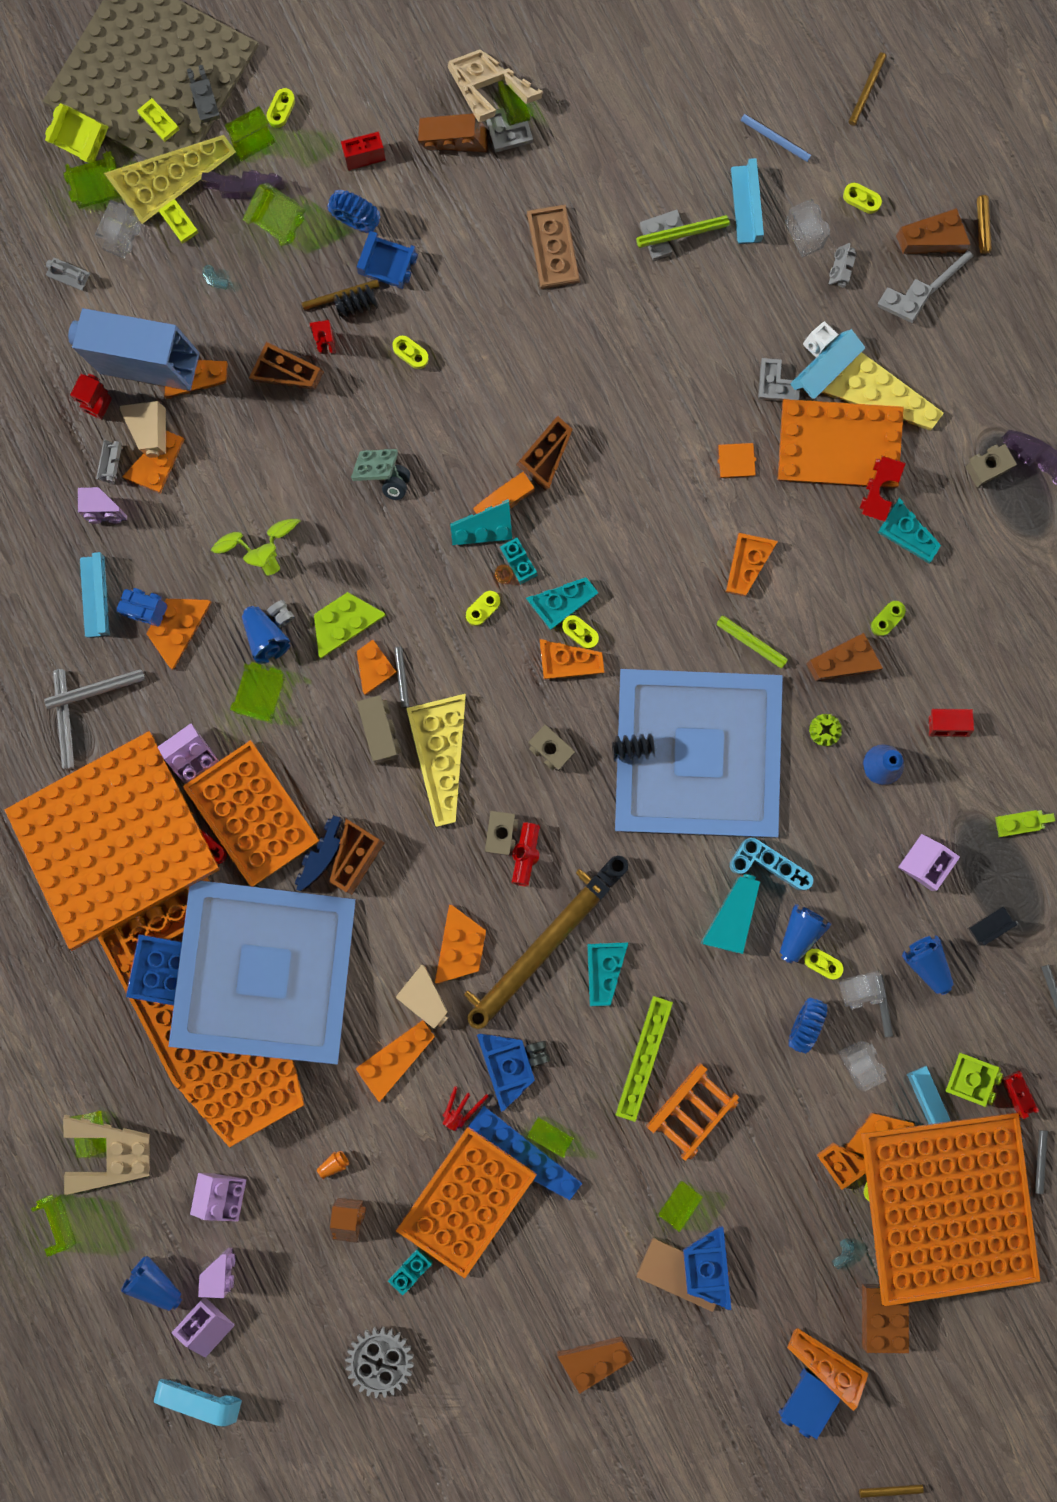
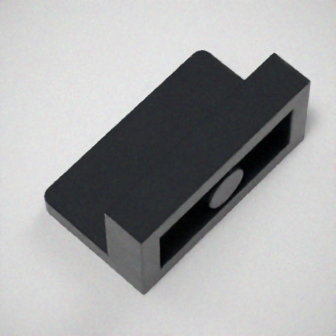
[968,906,1019,946]

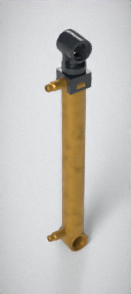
[464,855,628,1029]

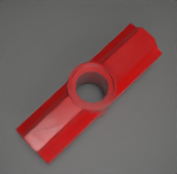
[511,823,540,887]

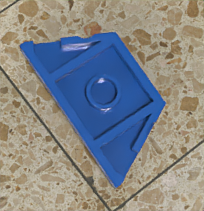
[477,1033,535,1112]
[683,1226,732,1310]

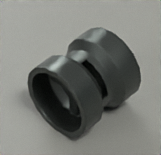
[526,1041,550,1066]

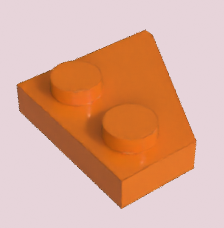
[357,640,397,695]
[817,1143,866,1190]

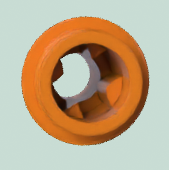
[317,1151,349,1179]

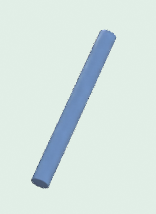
[741,114,811,162]

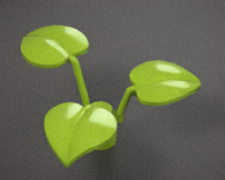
[211,519,301,575]

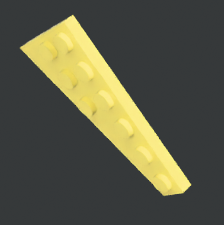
[104,135,236,224]
[821,352,944,431]
[406,694,466,827]

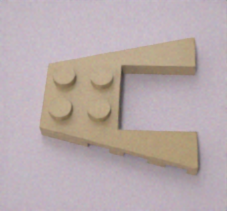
[448,50,543,122]
[63,1115,150,1195]

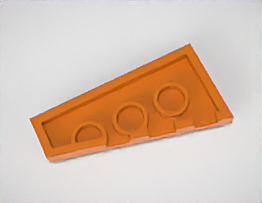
[355,1020,435,1102]
[787,1328,869,1411]

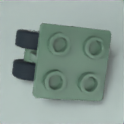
[351,449,410,500]

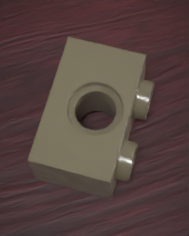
[966,444,1017,488]
[528,725,575,771]
[485,811,518,856]

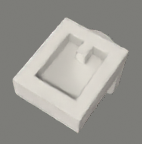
[803,321,839,357]

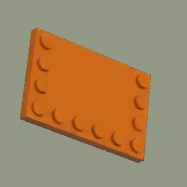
[777,399,904,488]
[183,740,320,887]
[396,1127,536,1279]

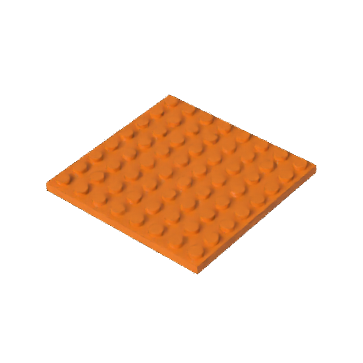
[4,731,220,951]
[861,1113,1040,1306]

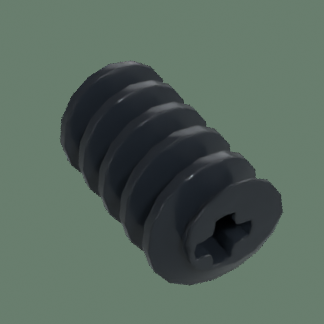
[334,285,378,320]
[612,733,655,762]

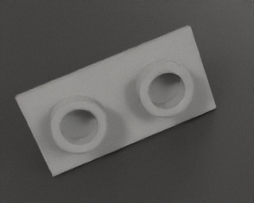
[829,243,857,288]
[46,258,90,291]
[96,440,123,485]

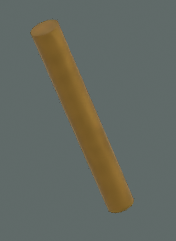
[859,1484,924,1498]

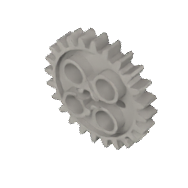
[345,1326,414,1398]

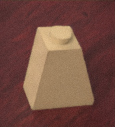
[120,401,166,458]
[396,964,448,1028]

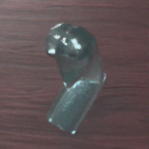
[202,265,228,289]
[832,1239,855,1270]

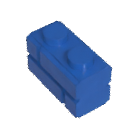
[117,588,168,627]

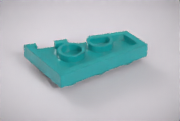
[877,497,941,564]
[450,499,512,545]
[526,577,598,631]
[587,942,629,1006]

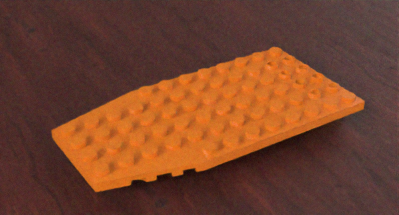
[98,877,305,1147]

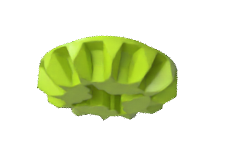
[809,714,842,746]

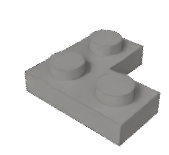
[486,108,533,153]
[640,210,683,261]
[878,279,933,323]
[758,358,800,401]

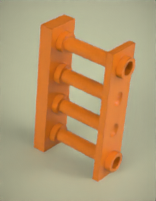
[646,1063,739,1161]

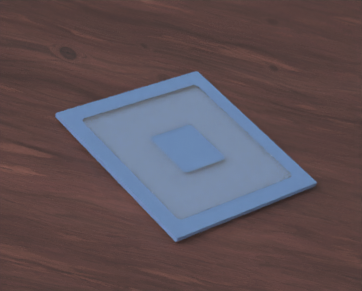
[615,669,783,837]
[169,881,356,1065]

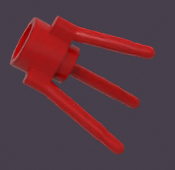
[442,1086,489,1131]

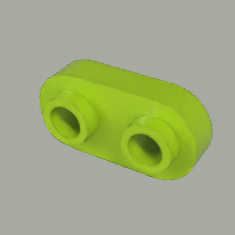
[871,601,906,636]

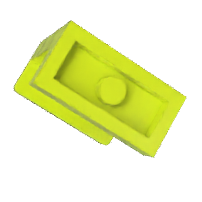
[45,103,109,164]

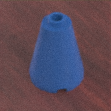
[242,606,291,664]
[863,744,904,785]
[780,904,831,964]
[902,935,954,995]
[121,1256,182,1311]

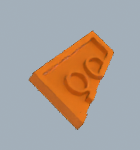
[123,431,185,494]

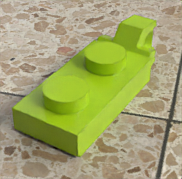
[995,810,1055,837]

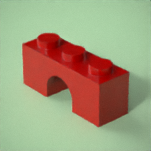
[70,373,112,420]
[859,455,906,522]

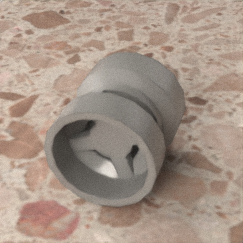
[267,600,295,628]

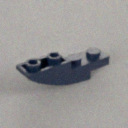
[295,815,342,891]

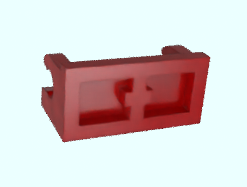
[341,131,386,170]
[309,320,336,354]
[929,709,974,737]
[1002,1070,1039,1119]

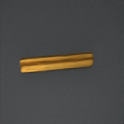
[977,195,991,254]

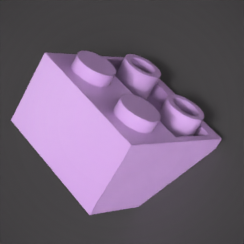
[78,487,127,524]
[158,724,219,784]
[898,834,960,891]
[190,1173,246,1221]
[198,1248,235,1298]
[172,1297,235,1358]

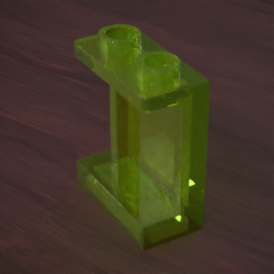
[224,106,275,161]
[63,151,121,209]
[242,183,306,246]
[230,662,286,724]
[31,1194,77,1257]

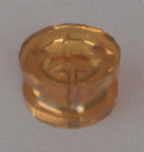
[495,564,513,584]

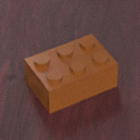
[862,1284,909,1353]

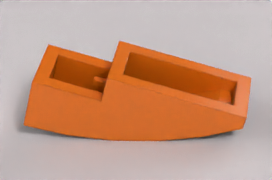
[473,471,535,514]

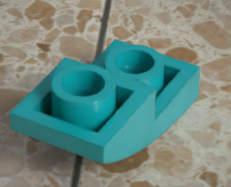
[500,538,538,585]
[388,1247,434,1296]

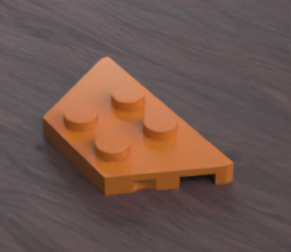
[146,598,212,670]
[435,905,486,983]
[844,1113,914,1154]

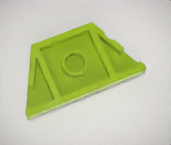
[314,592,386,659]

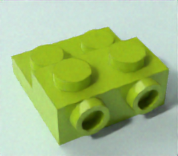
[946,1053,1003,1108]

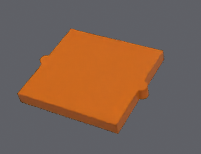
[717,443,756,478]

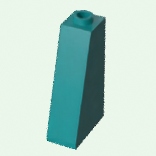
[701,874,760,954]

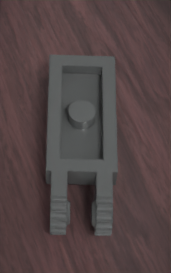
[187,65,220,124]

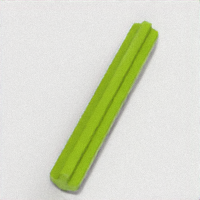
[717,616,788,668]

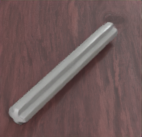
[53,669,74,770]
[44,670,145,710]

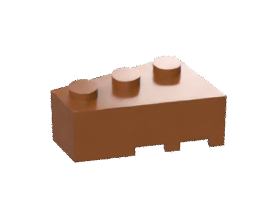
[418,113,489,152]
[896,208,971,254]
[249,342,324,390]
[516,416,573,491]
[806,633,883,681]
[329,819,385,895]
[330,1198,366,1243]
[557,1336,634,1394]

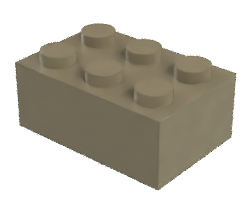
[357,695,401,765]

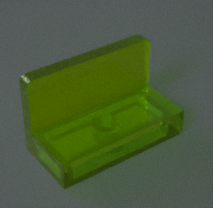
[498,81,531,125]
[70,1110,107,1158]
[527,1117,574,1158]
[658,1181,703,1232]

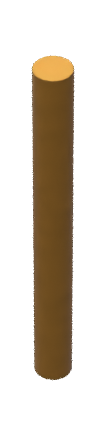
[848,52,887,126]
[302,279,380,310]

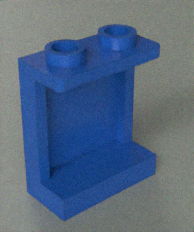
[357,231,418,289]
[778,1368,841,1439]

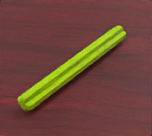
[636,215,730,248]

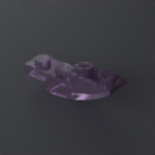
[201,170,284,199]
[1001,430,1057,485]

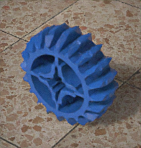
[327,190,381,233]
[788,998,828,1054]

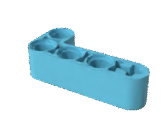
[730,838,813,890]
[154,1379,242,1426]

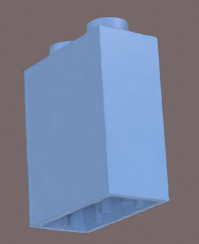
[68,308,200,391]

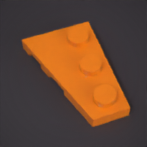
[164,360,228,399]
[726,533,778,596]
[539,639,604,680]

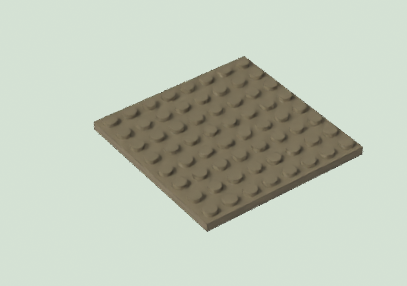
[43,0,259,159]

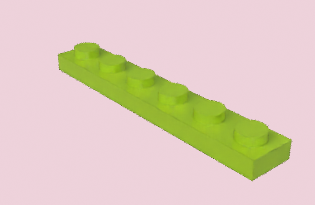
[615,996,673,1122]

